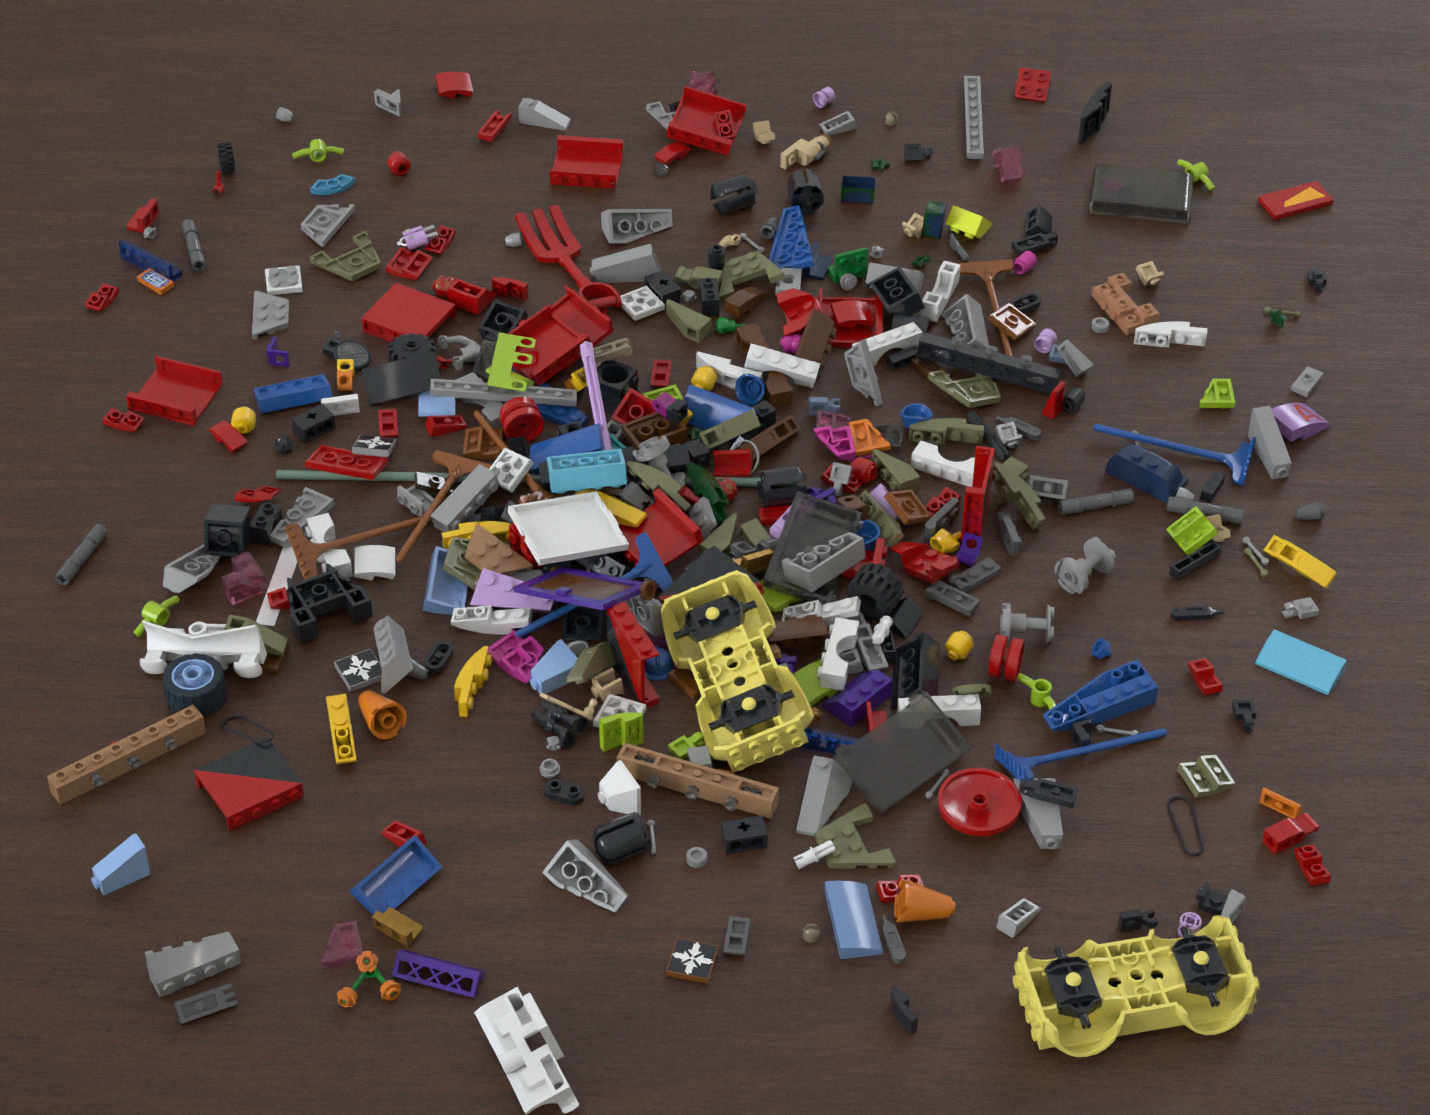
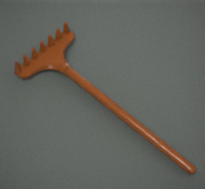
[956,259,1013,357]
[474,410,569,504]
[396,450,492,562]
[285,516,432,580]

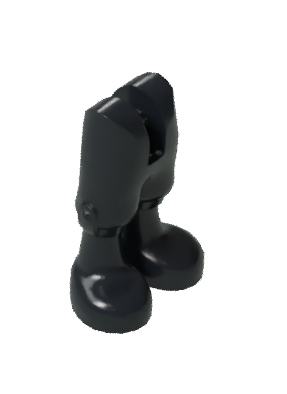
[531,700,589,749]

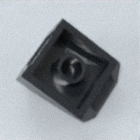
[478,299,528,343]

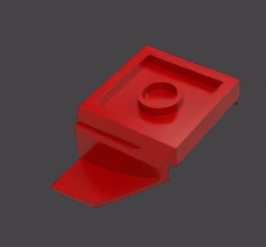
[776,288,821,337]
[889,542,960,584]

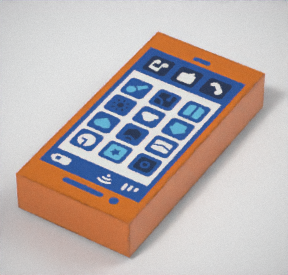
[137,268,174,295]

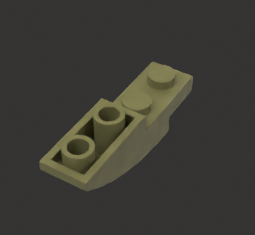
[909,418,984,445]
[626,461,692,512]
[992,462,1046,530]
[858,490,904,548]

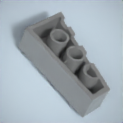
[782,532,866,592]

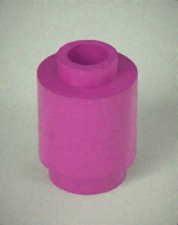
[1013,251,1037,274]

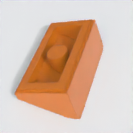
[1260,787,1303,819]

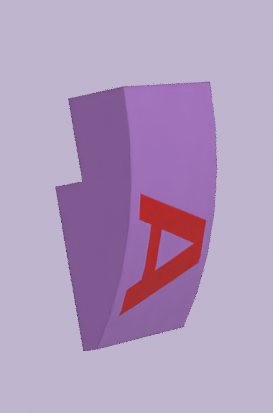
[1272,403,1330,442]

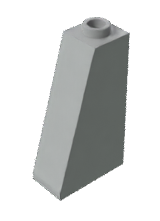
[590,244,661,283]
[1248,406,1292,479]
[1013,778,1063,849]

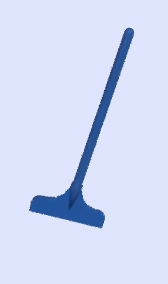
[1093,424,1255,486]
[515,532,673,638]
[994,728,1168,782]

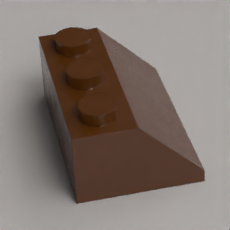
[796,308,838,376]
[621,412,687,450]
[767,614,828,649]

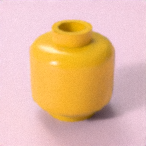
[691,366,717,392]
[231,407,256,434]
[945,631,974,661]

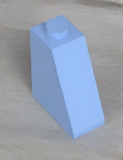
[530,639,578,694]
[91,833,150,895]

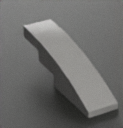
[845,612,888,671]

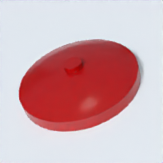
[938,768,1022,836]

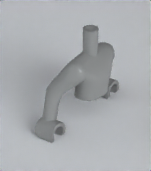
[438,335,493,370]

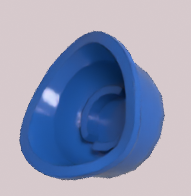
[735,374,765,405]
[900,403,932,429]
[850,520,881,551]

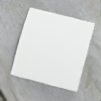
[354,545,395,581]

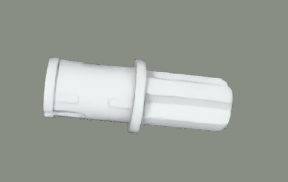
[872,616,893,645]
[793,840,836,869]

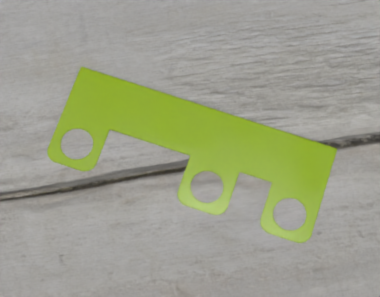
[487,333,536,391]

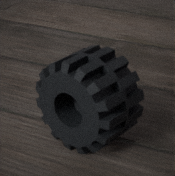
[388,333,436,362]
[846,563,904,620]

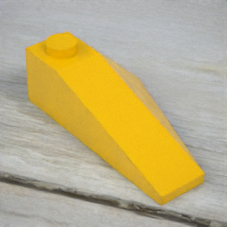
[574,489,647,527]

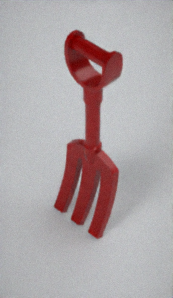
[514,205,622,309]

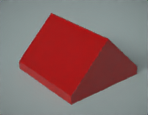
[611,388,656,425]

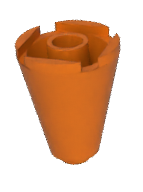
[358,690,407,740]
[894,879,955,923]

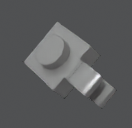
[829,462,853,496]
[1282,597,1319,619]

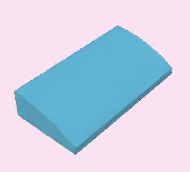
[1255,629,1347,695]

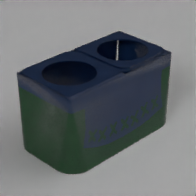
[841,176,876,203]
[921,200,947,239]

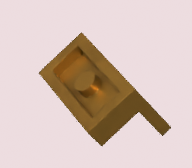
[733,549,775,574]
[372,907,423,948]

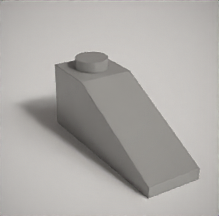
[518,98,571,131]

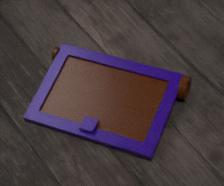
[514,566,656,610]

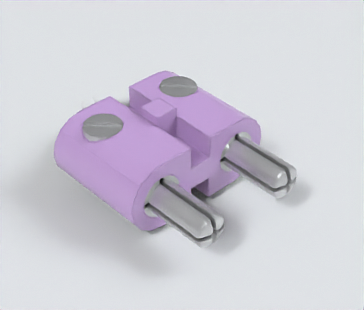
[397,225,438,251]

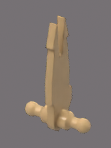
[539,692,597,733]

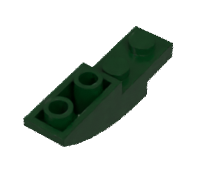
[685,462,729,526]

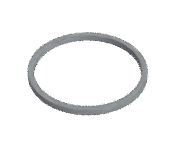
[733,440,759,474]

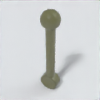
[1264,307,1301,318]
[1244,548,1268,577]

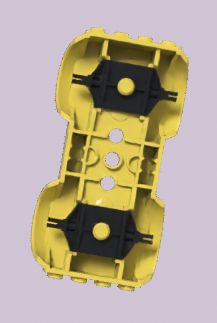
[660,570,814,773]
[1013,916,1260,1057]

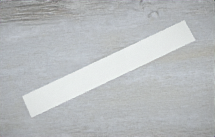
[256,531,306,626]

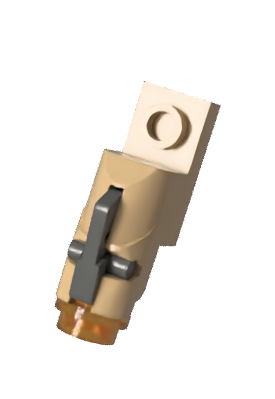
[780,134,832,170]

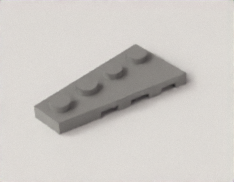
[270,487,335,547]

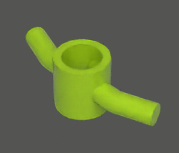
[292,139,344,162]
[1177,159,1215,191]
[133,596,179,637]
[1017,673,1056,710]

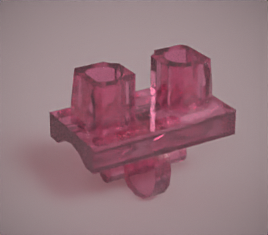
[688,70,718,95]

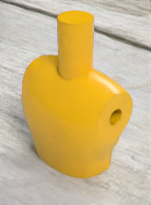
[930,529,962,554]

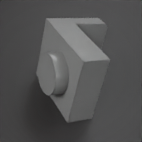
[995,422,1023,448]

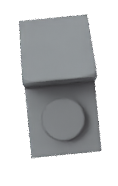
[374,89,402,117]

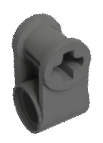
[618,480,654,511]

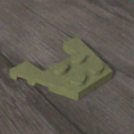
[309,231,381,281]
[719,250,785,301]
[928,370,1001,408]
[442,537,510,590]
[815,803,896,868]

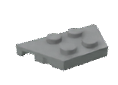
[301,204,355,247]
[252,291,290,340]
[844,339,883,406]

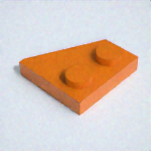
[849,419,891,456]

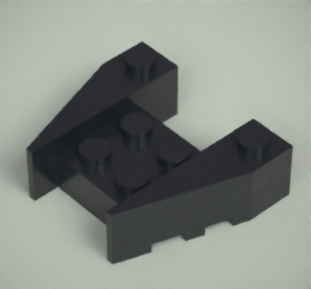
[287,564,373,643]

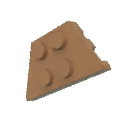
[464,523,533,576]

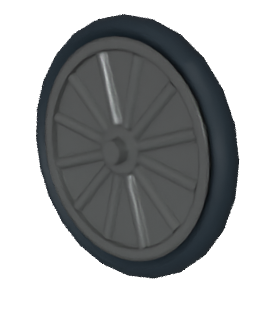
[334,341,371,370]

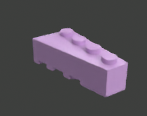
[470,568,557,614]

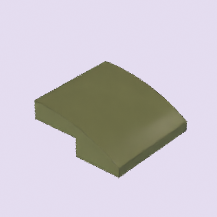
[1177,755,1236,798]

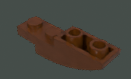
[737,414,801,461]

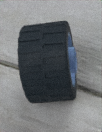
[162,653,227,717]

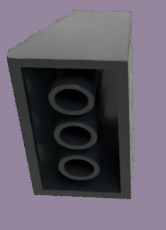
[891,632,940,709]

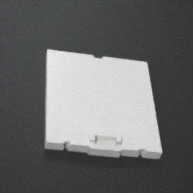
[508,491,629,565]

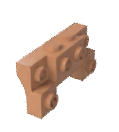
[1091,273,1159,336]

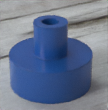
[1091,638,1112,659]

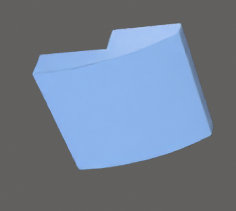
[419,391,456,416]

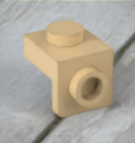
[753,120,775,144]
[902,213,924,239]
[1135,261,1164,286]
[1206,514,1231,542]

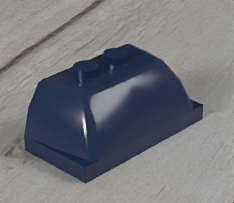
[1105,444,1189,503]

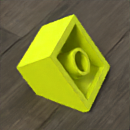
[945,205,993,239]

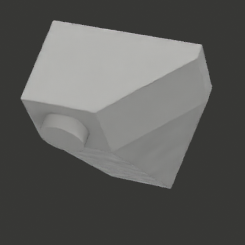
[601,209,673,244]
[163,544,221,593]
[796,756,853,836]
[542,839,629,912]

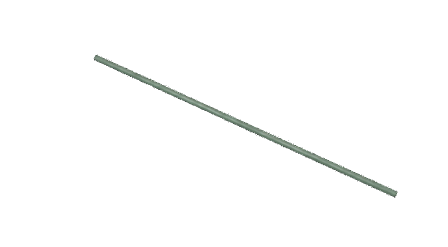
[276,470,798,488]

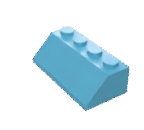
[546,449,627,494]

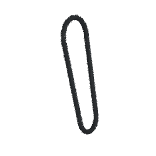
[221,715,275,743]
[1167,795,1204,856]

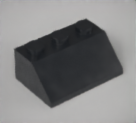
[869,266,925,316]

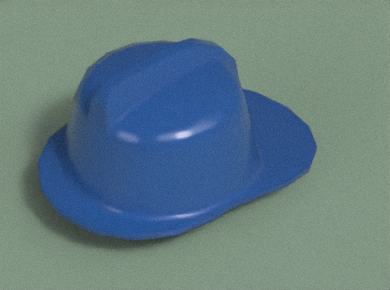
[644,646,673,681]

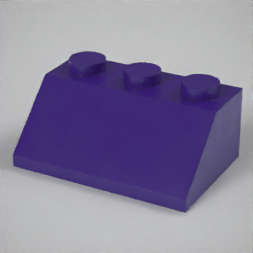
[822,669,893,728]

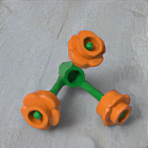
[337,951,401,1007]

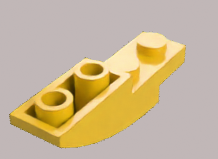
[442,521,511,549]
[1264,535,1337,589]
[454,646,492,717]
[326,694,357,765]

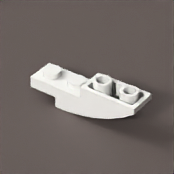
[1134,322,1207,347]
[696,351,762,389]
[782,596,861,628]
[451,605,533,635]

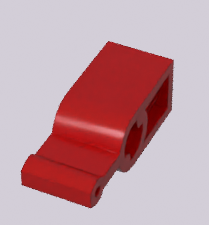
[1262,813,1320,855]

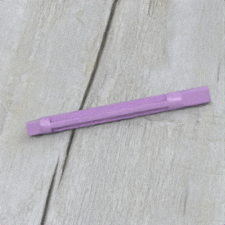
[580,341,612,450]

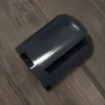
[787,169,824,215]
[710,173,758,215]
[757,466,807,508]
[593,811,652,866]

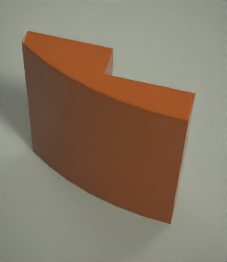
[463,426,505,459]

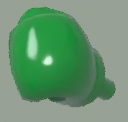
[714,317,745,334]

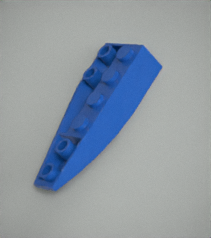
[1043,659,1158,731]

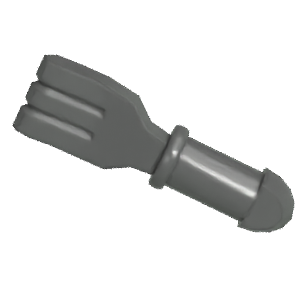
[949,233,969,261]

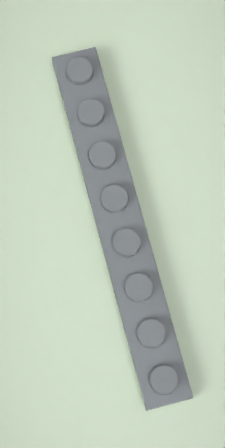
[964,76,984,159]
[430,379,577,406]

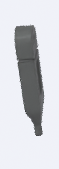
[996,416,1041,441]
[882,915,906,964]

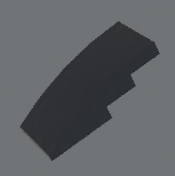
[1078,82,1112,145]
[362,352,441,405]
[562,603,604,641]

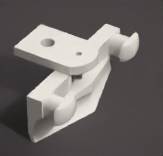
[140,621,267,678]
[474,987,579,1115]

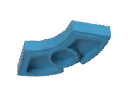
[310,174,356,195]

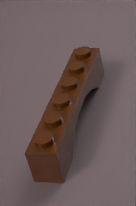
[736,324,794,408]

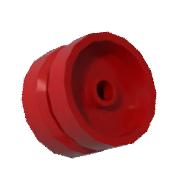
[499,397,544,443]
[988,634,1025,682]

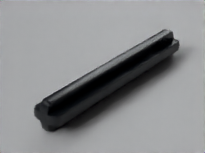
[967,410,1010,461]

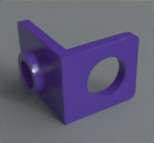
[266,336,290,367]
[956,532,983,566]

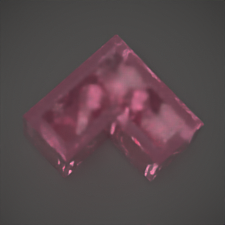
[992,144,1026,182]
[221,551,267,605]

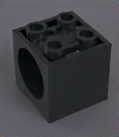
[589,360,639,414]
[204,504,251,557]

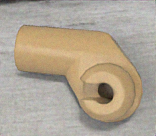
[718,234,741,249]

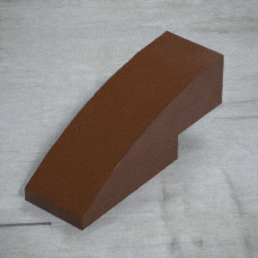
[725,287,769,318]

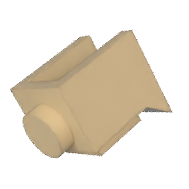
[591,668,624,702]

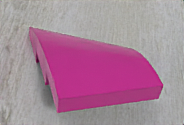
[814,425,872,461]
[489,630,544,684]

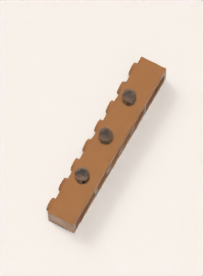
[47,705,206,805]
[617,743,779,819]

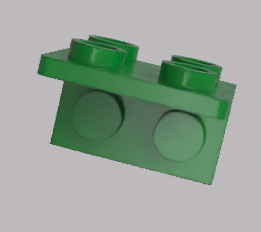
[827,247,868,284]

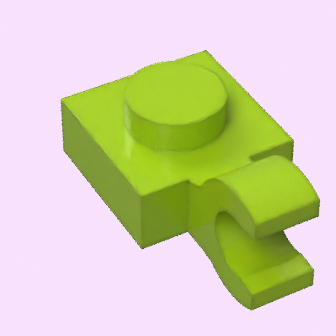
[668,732,705,760]

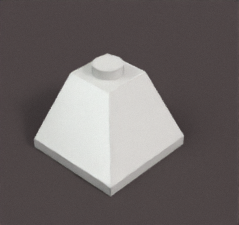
[598,760,641,815]

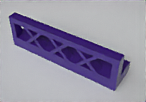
[392,950,486,998]

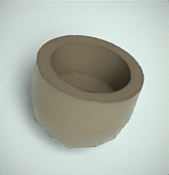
[885,112,898,126]
[803,923,820,943]

